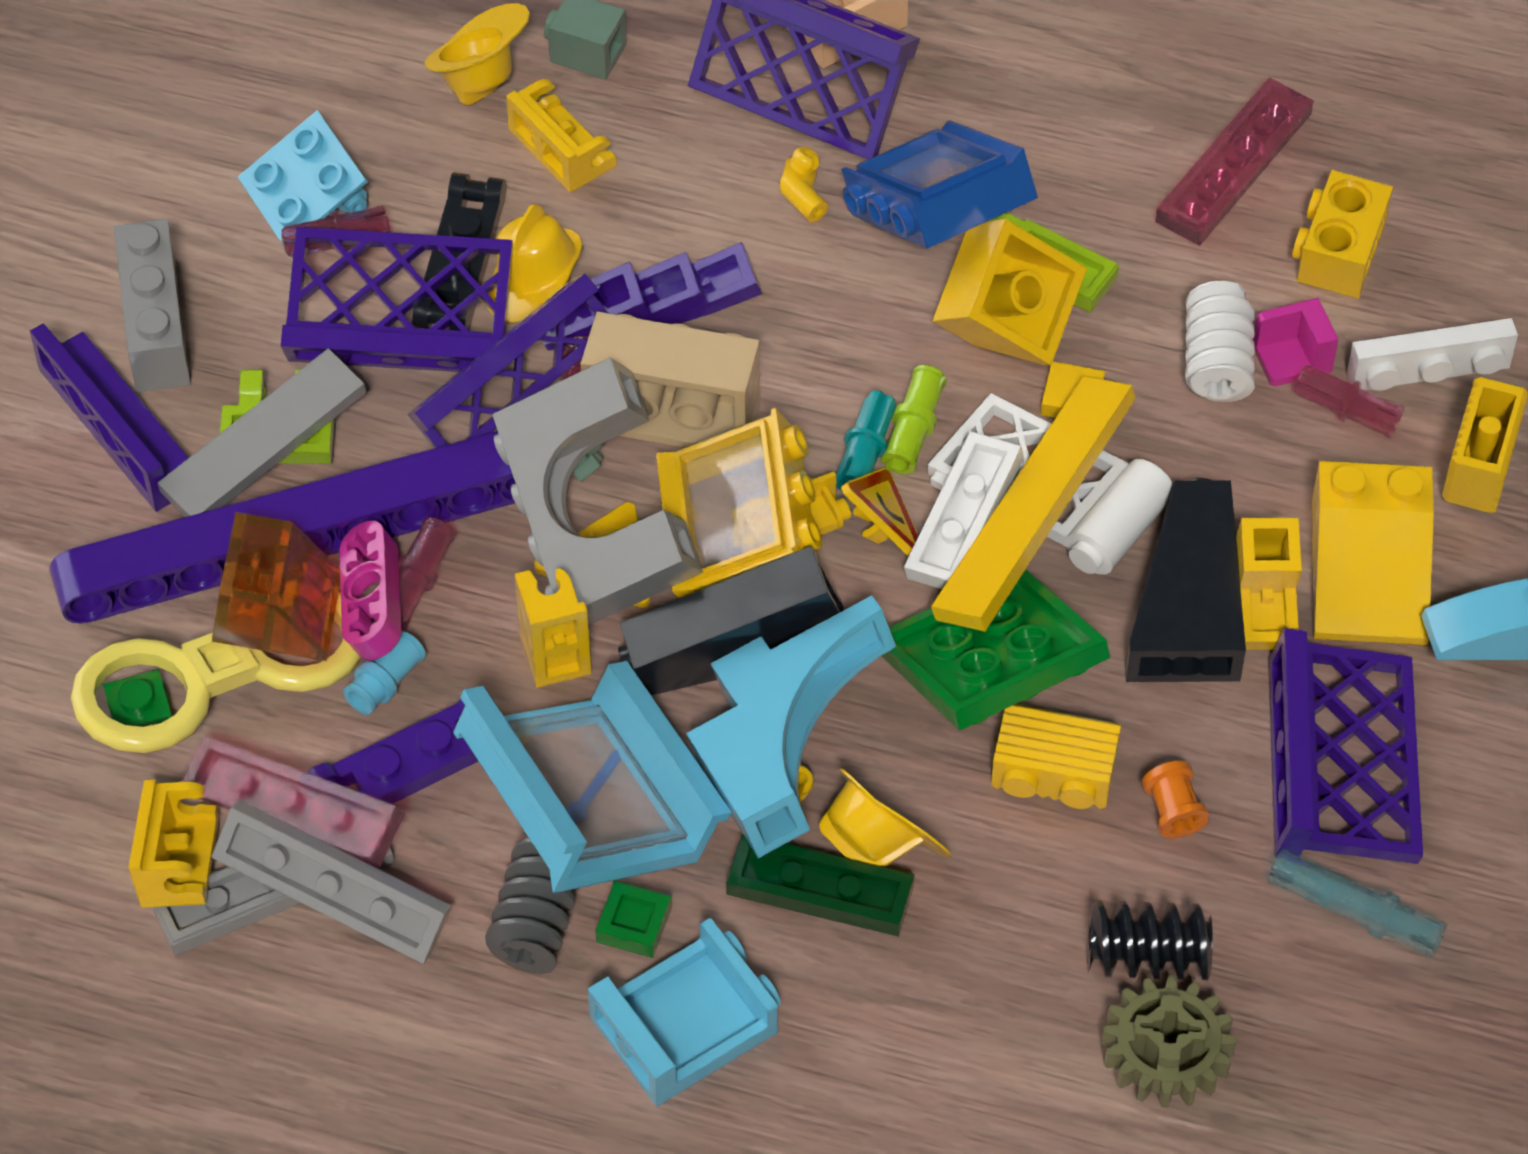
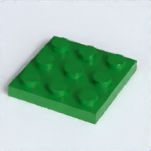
[882,569,1110,731]

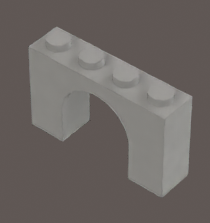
[492,358,703,626]

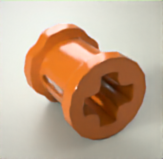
[1141,761,1210,839]

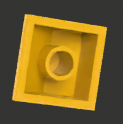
[932,219,1087,366]

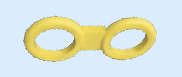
[70,580,361,753]

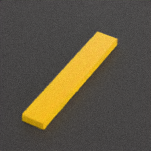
[931,376,1136,632]

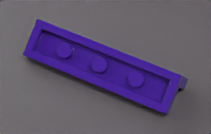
[407,273,608,448]
[30,323,188,512]

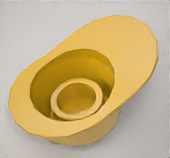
[424,3,530,105]
[487,204,583,323]
[819,768,952,867]

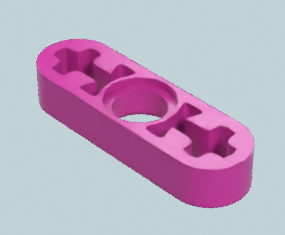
[340,521,401,660]

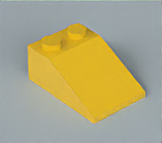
[1312,461,1434,645]

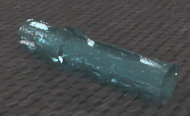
[1268,848,1448,958]

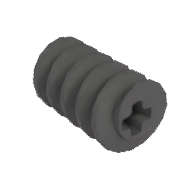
[485,837,578,974]

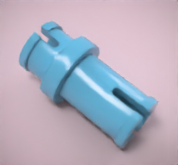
[343,631,426,715]

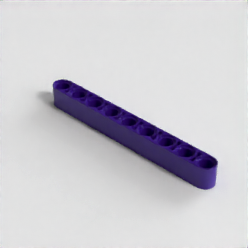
[49,431,515,624]

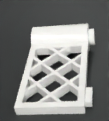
[927,393,1173,575]

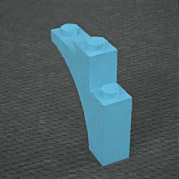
[686,595,896,858]

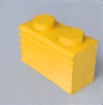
[1442,377,1528,513]
[991,704,1122,809]

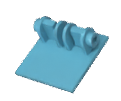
[238,110,368,249]

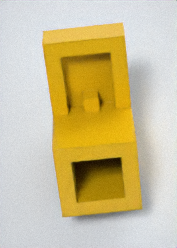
[1236,518,1302,650]

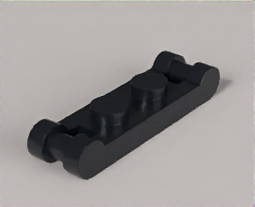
[412,172,506,331]

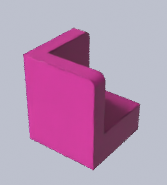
[1253,298,1338,386]

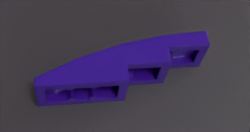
[543,242,763,351]

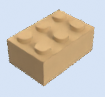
[581,312,760,448]

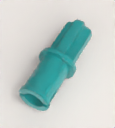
[835,390,896,491]

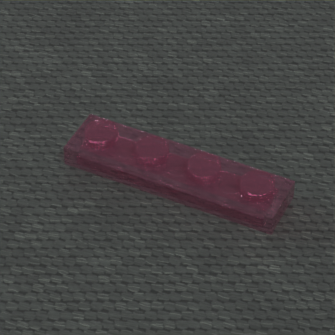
[1155,77,1314,246]
[182,735,405,867]

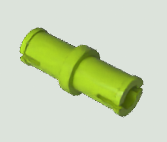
[881,365,947,475]

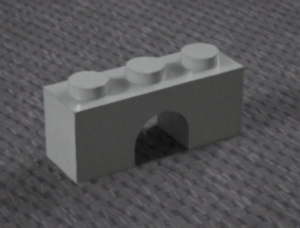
[114,219,191,393]

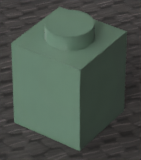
[544,0,627,80]

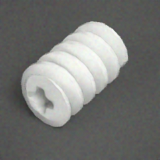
[1185,281,1255,402]

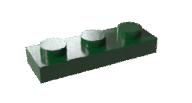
[726,833,915,937]

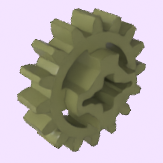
[1101,976,1236,1108]

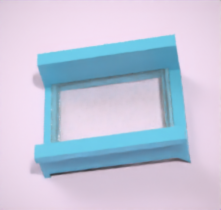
[453,661,732,893]

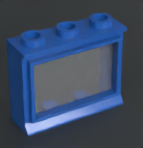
[841,120,1038,249]

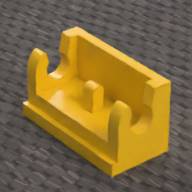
[506,79,617,193]
[514,568,592,688]
[128,779,220,908]

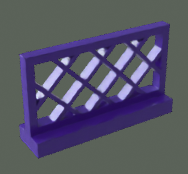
[688,0,920,159]
[280,227,513,372]
[1269,628,1423,864]

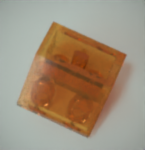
[212,512,340,661]

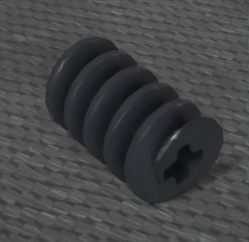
[1087,900,1213,981]

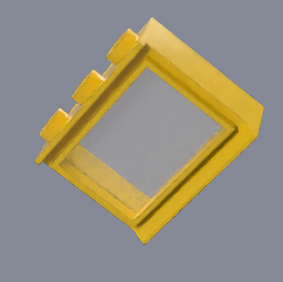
[656,407,822,599]

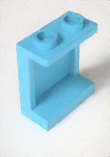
[587,918,781,1107]

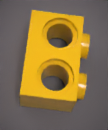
[1292,170,1394,299]

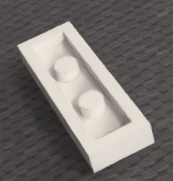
[1346,318,1518,392]
[904,431,1024,589]

